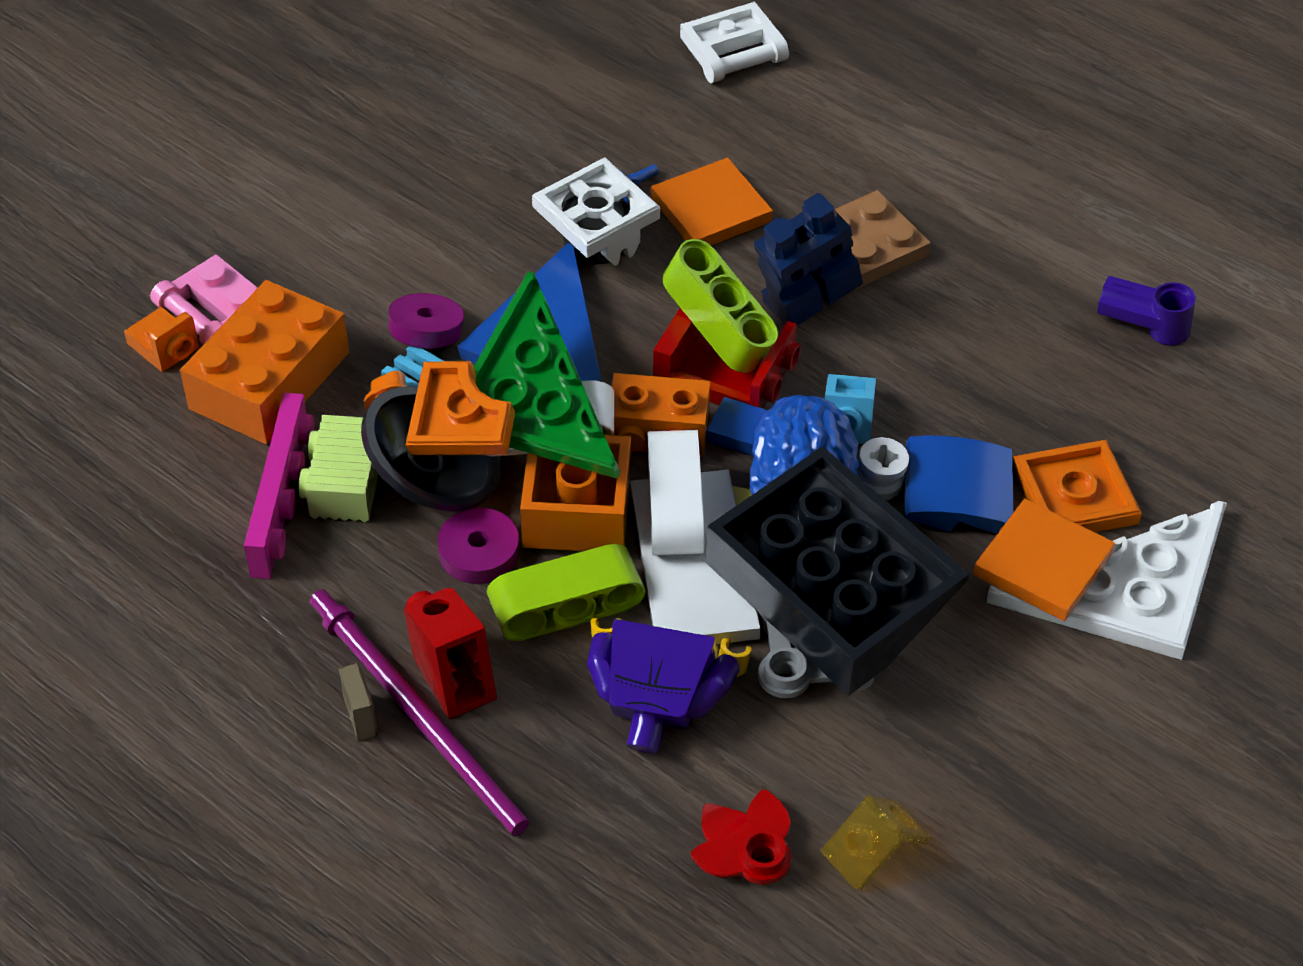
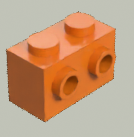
[611,373,711,457]

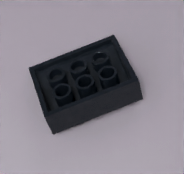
[705,446,970,697]

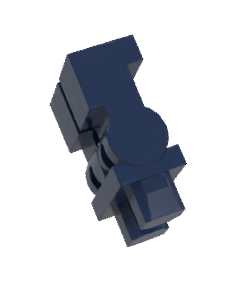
[754,193,863,325]

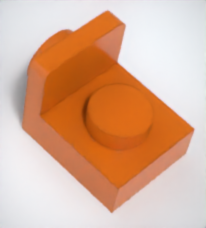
[124,307,199,372]

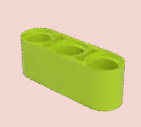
[663,239,778,373]
[487,544,646,641]

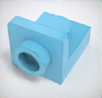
[825,374,876,444]

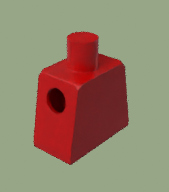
[403,588,497,720]

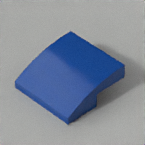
[904,435,1013,534]

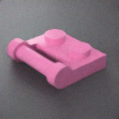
[150,255,258,345]

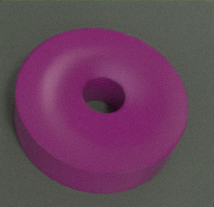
[388,293,464,348]
[437,508,520,584]

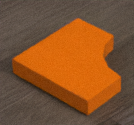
[405,361,515,455]

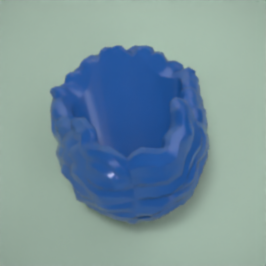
[749,395,859,495]

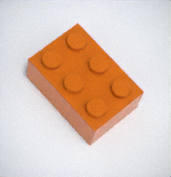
[180,280,350,445]

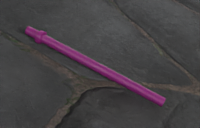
[309,589,530,836]

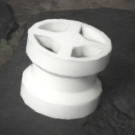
[857,437,909,500]

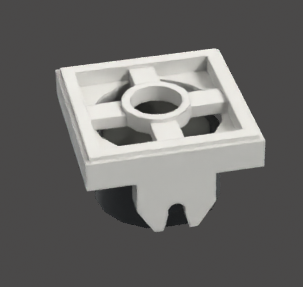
[532,157,660,266]

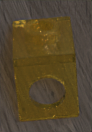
[821,795,931,890]

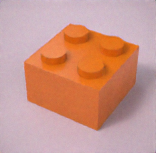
[520,435,631,551]

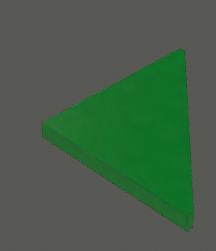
[474,271,620,478]

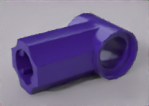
[1097,276,1196,345]

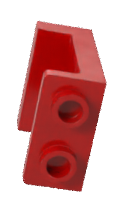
[653,308,801,409]

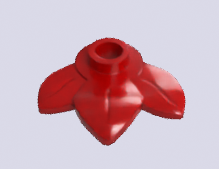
[690,789,791,885]

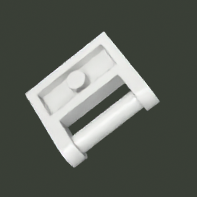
[680,2,789,83]

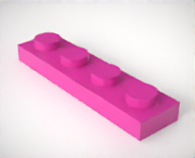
[244,393,314,579]

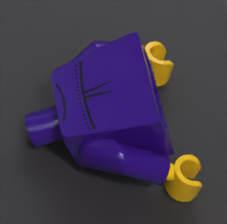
[587,618,752,753]

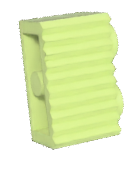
[299,415,379,523]

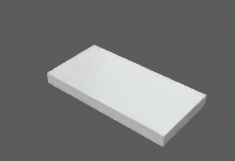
[630,469,760,644]

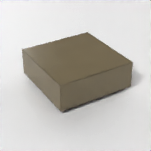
[339,663,378,741]

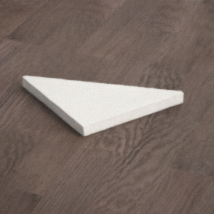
[986,501,1227,660]

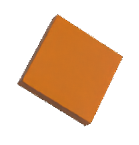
[651,157,773,246]
[1012,440,1142,532]
[973,498,1115,622]

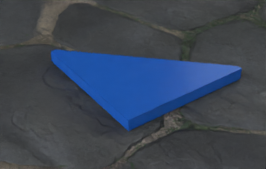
[457,243,602,382]

